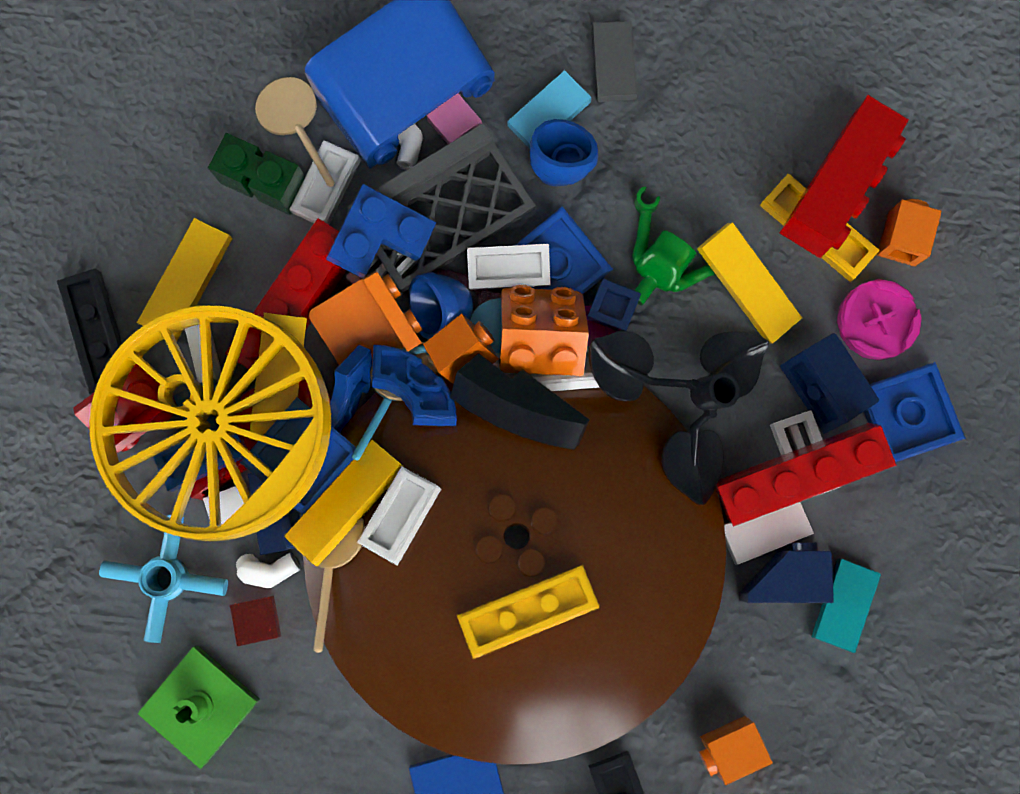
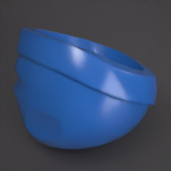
[529,119,599,186]
[408,272,473,339]

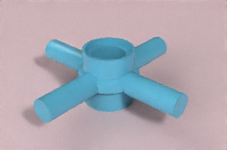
[99,515,228,643]

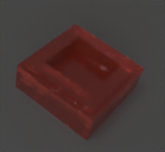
[230,595,281,647]

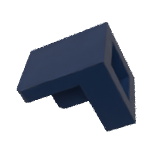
[587,278,641,332]

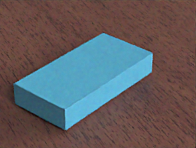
[507,70,591,149]

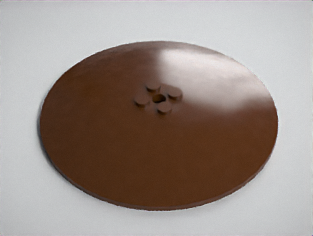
[303,369,726,765]

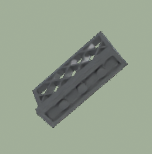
[347,123,536,293]

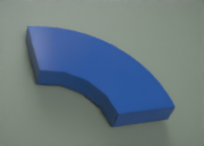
[372,344,457,426]
[330,345,372,433]

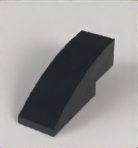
[450,353,590,450]

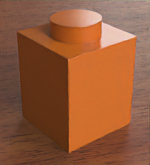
[877,199,942,267]
[423,313,499,384]
[699,716,773,785]

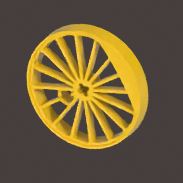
[90,305,331,541]

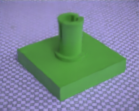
[137,646,260,769]

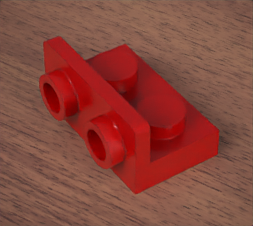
[73,364,177,453]

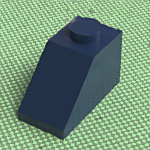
[739,543,834,603]

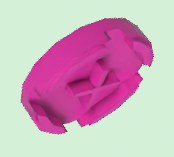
[837,279,922,360]

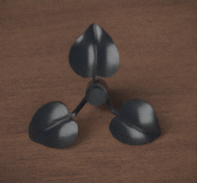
[589,331,769,505]

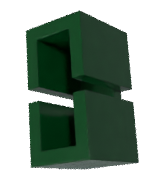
[208,133,305,215]

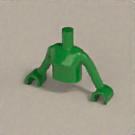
[632,187,715,306]

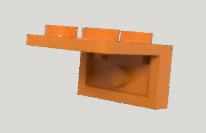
[309,270,423,365]
[499,285,589,376]

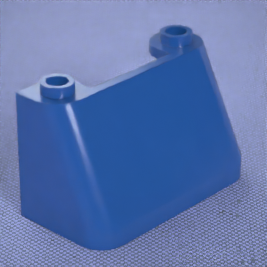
[305,0,495,169]

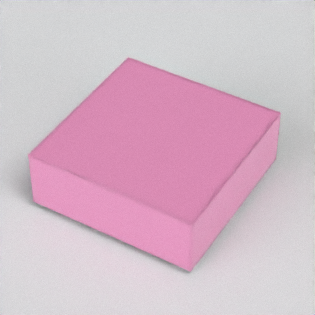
[426,93,482,144]

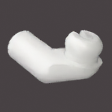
[397,124,423,170]
[236,552,301,588]

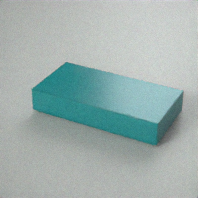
[811,559,881,653]

